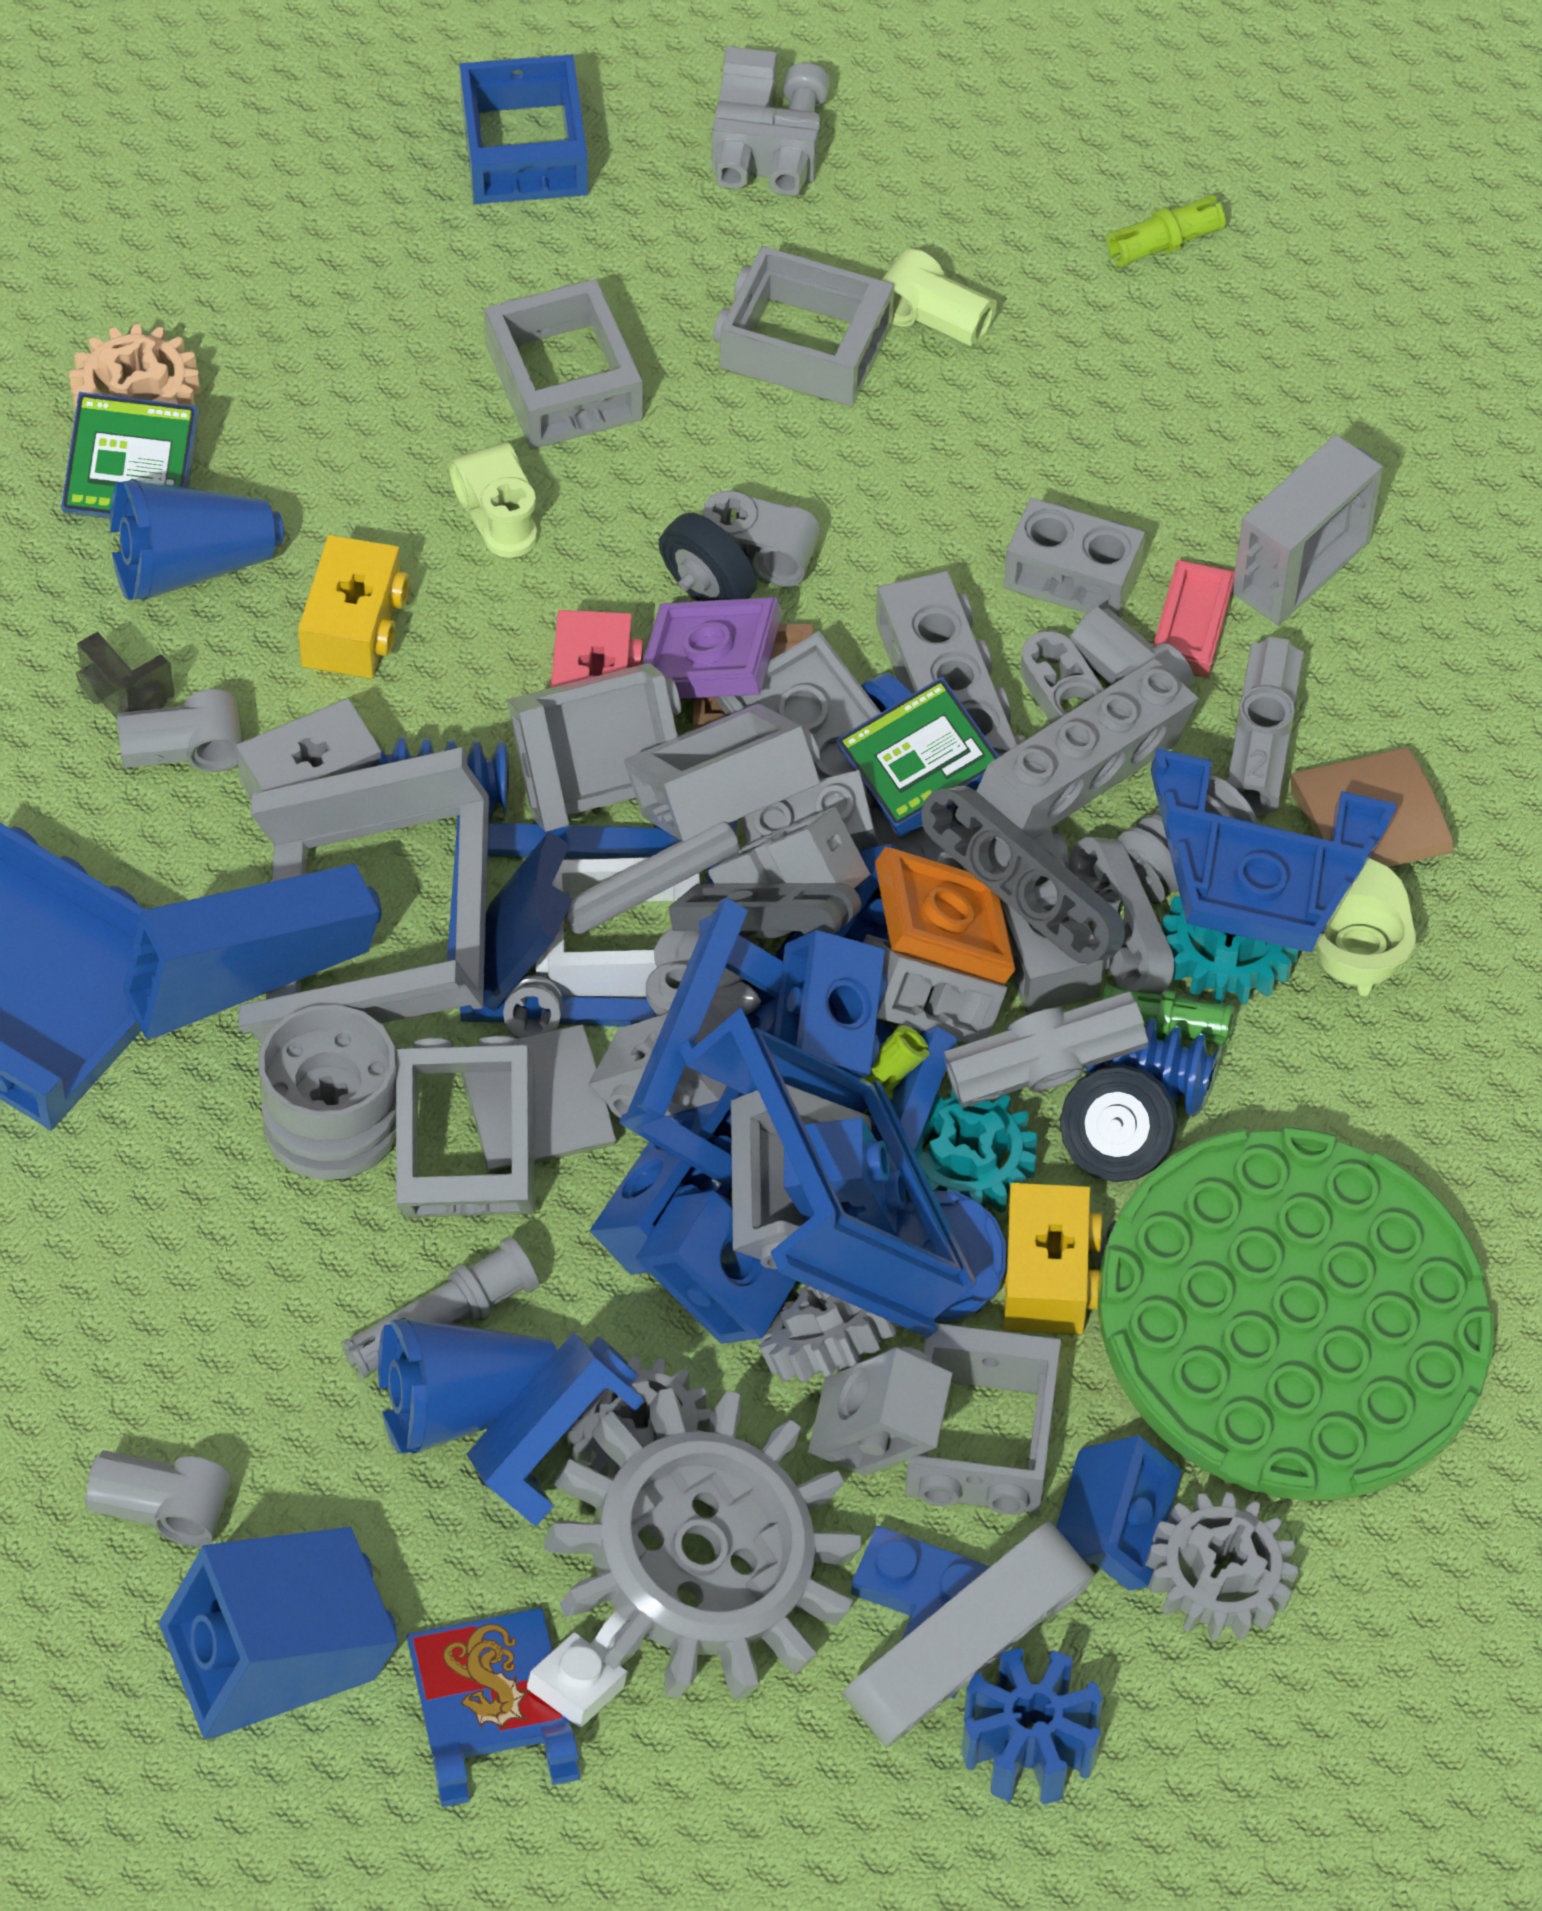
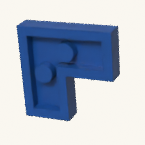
[851,1526,991,1699]

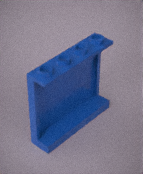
[0,823,146,1131]

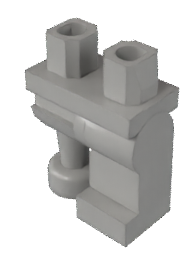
[712,46,830,196]

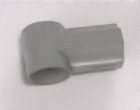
[1070,606,1194,690]
[117,689,243,772]
[85,1450,232,1547]

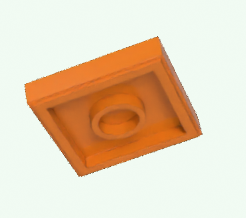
[875,847,1015,985]

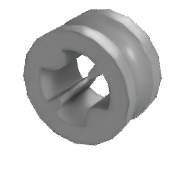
[503,975,563,1038]

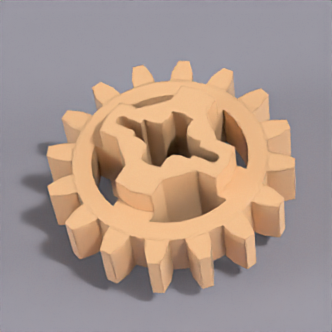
[69,324,200,411]

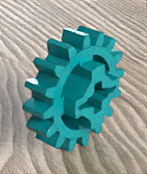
[1162,896,1299,1004]
[906,1088,1037,1213]

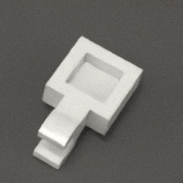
[527,1611,628,1728]

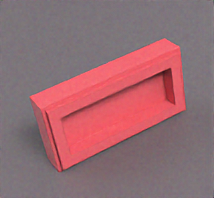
[1153,559,1235,678]

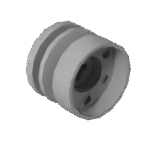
[258,1004,396,1180]

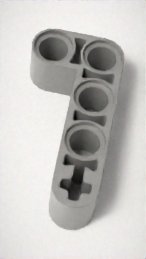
[841,1520,1095,1748]

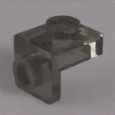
[76,631,175,719]

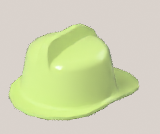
[1317,859,1416,997]

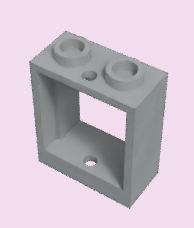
[713,246,894,407]
[484,279,643,450]
[1232,434,1383,626]
[623,703,821,842]
[396,1036,535,1217]
[905,1323,1061,1515]

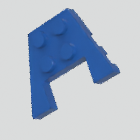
[1150,748,1396,953]

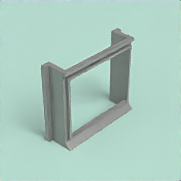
[238,747,489,1044]

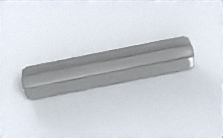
[565,822,740,934]

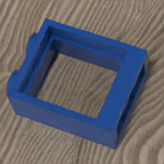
[459,54,588,205]

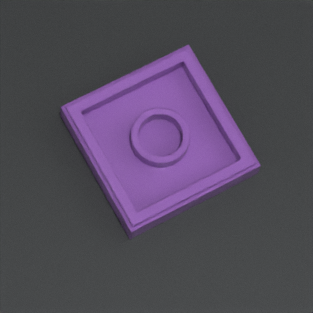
[642,597,782,698]

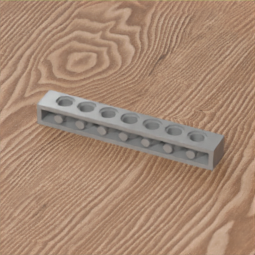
[876,571,1110,1014]

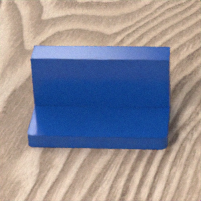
[1056,1435,1182,1591]

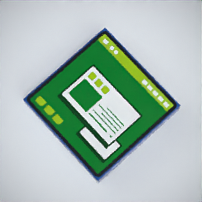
[61,392,200,519]
[836,677,999,838]

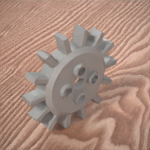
[544,1388,861,1700]

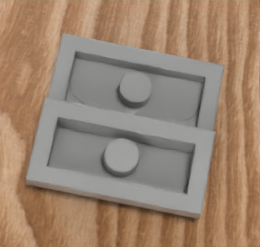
[461,1024,616,1174]

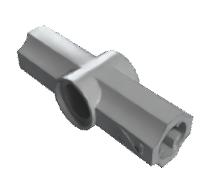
[1227,636,1303,818]
[944,991,1149,1108]

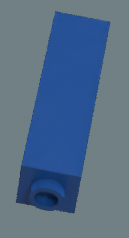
[123,863,382,1040]

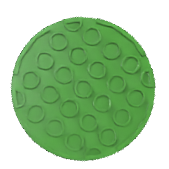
[1098,1126,1494,1501]

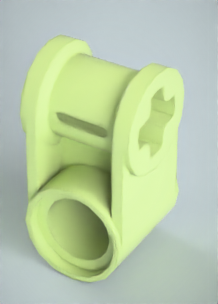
[449,442,538,558]

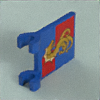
[406,1608,580,1807]

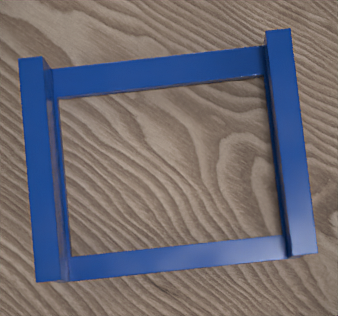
[447,815,737,1027]
[619,898,958,1189]
[678,1007,977,1338]

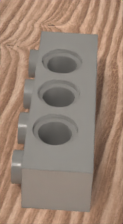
[976,658,1199,853]

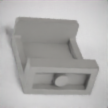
[506,663,681,832]
[731,1084,871,1269]

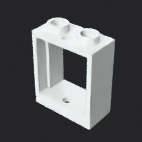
[536,858,700,999]

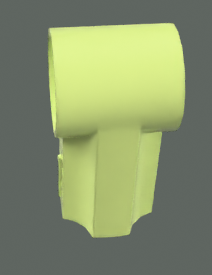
[881,249,997,346]

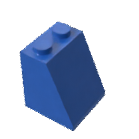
[159,1527,399,1739]

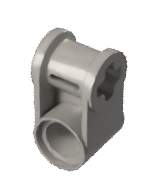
[703,491,821,587]

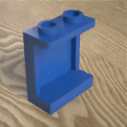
[466,1332,645,1527]

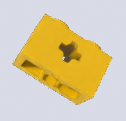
[298,535,410,679]
[1003,1183,1102,1335]

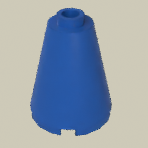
[110,479,284,601]
[378,1318,557,1453]

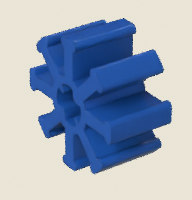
[961,1648,1102,1804]

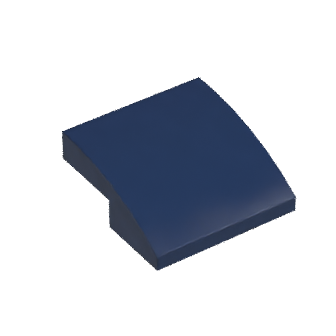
[483,831,573,1011]

